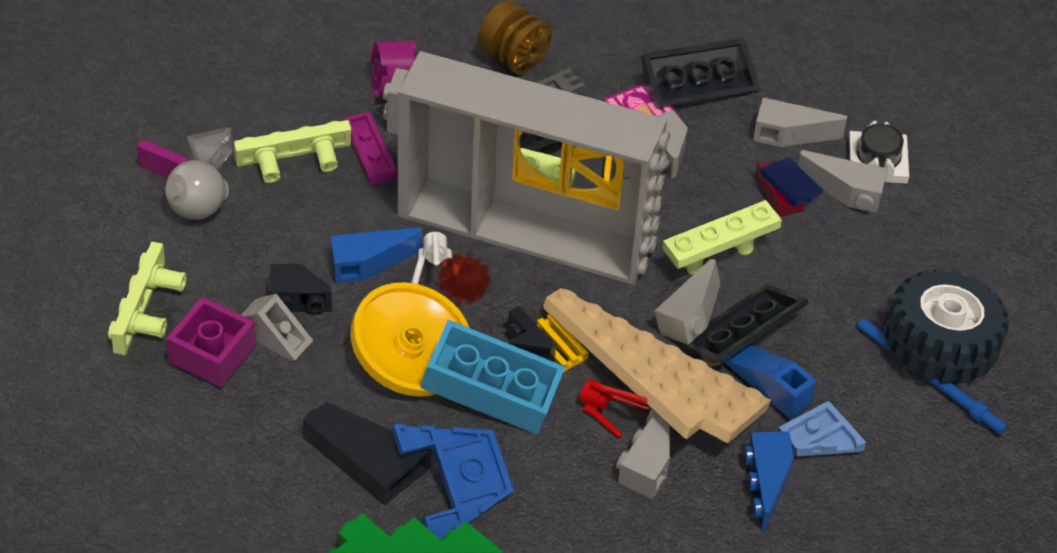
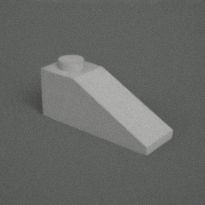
[797,150,887,213]
[655,259,721,345]

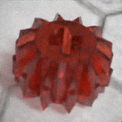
[438,252,490,304]

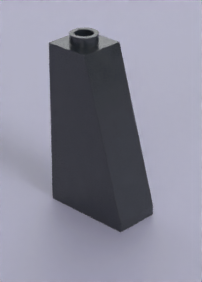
[303,402,431,506]

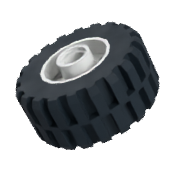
[884,269,1009,384]

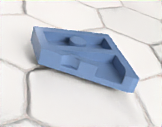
[778,401,866,457]

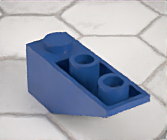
[331,227,422,283]
[724,345,817,419]
[744,431,794,531]

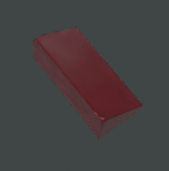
[755,162,804,217]

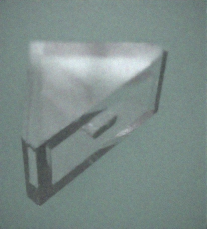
[187,127,234,170]

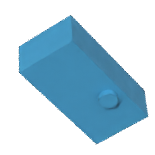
[420,320,565,435]

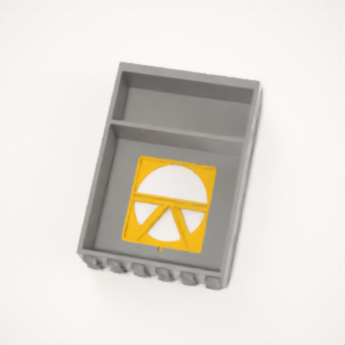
[398,51,670,285]

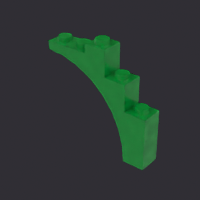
[328,513,504,553]

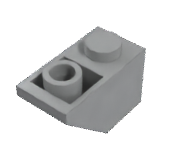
[657,109,688,178]

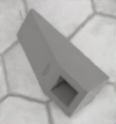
[753,98,847,147]
[616,409,670,499]

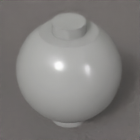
[165,160,229,220]

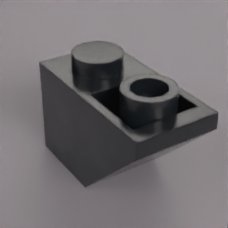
[269,264,332,313]

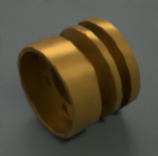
[477,0,552,75]

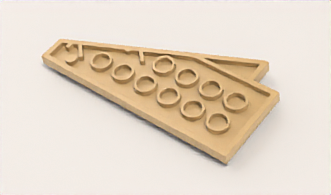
[543,288,771,443]

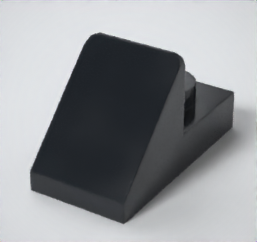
[507,306,556,362]

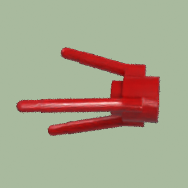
[579,379,652,438]

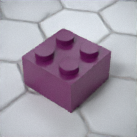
[166,297,256,388]

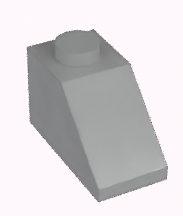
[241,293,313,361]

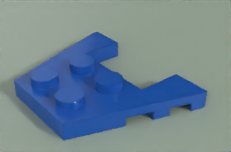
[391,424,514,540]

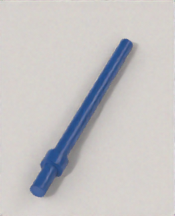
[857,318,1008,435]

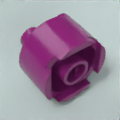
[370,40,416,98]

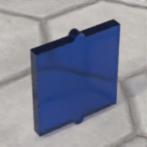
[759,157,824,207]

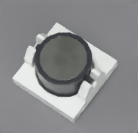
[848,121,909,184]

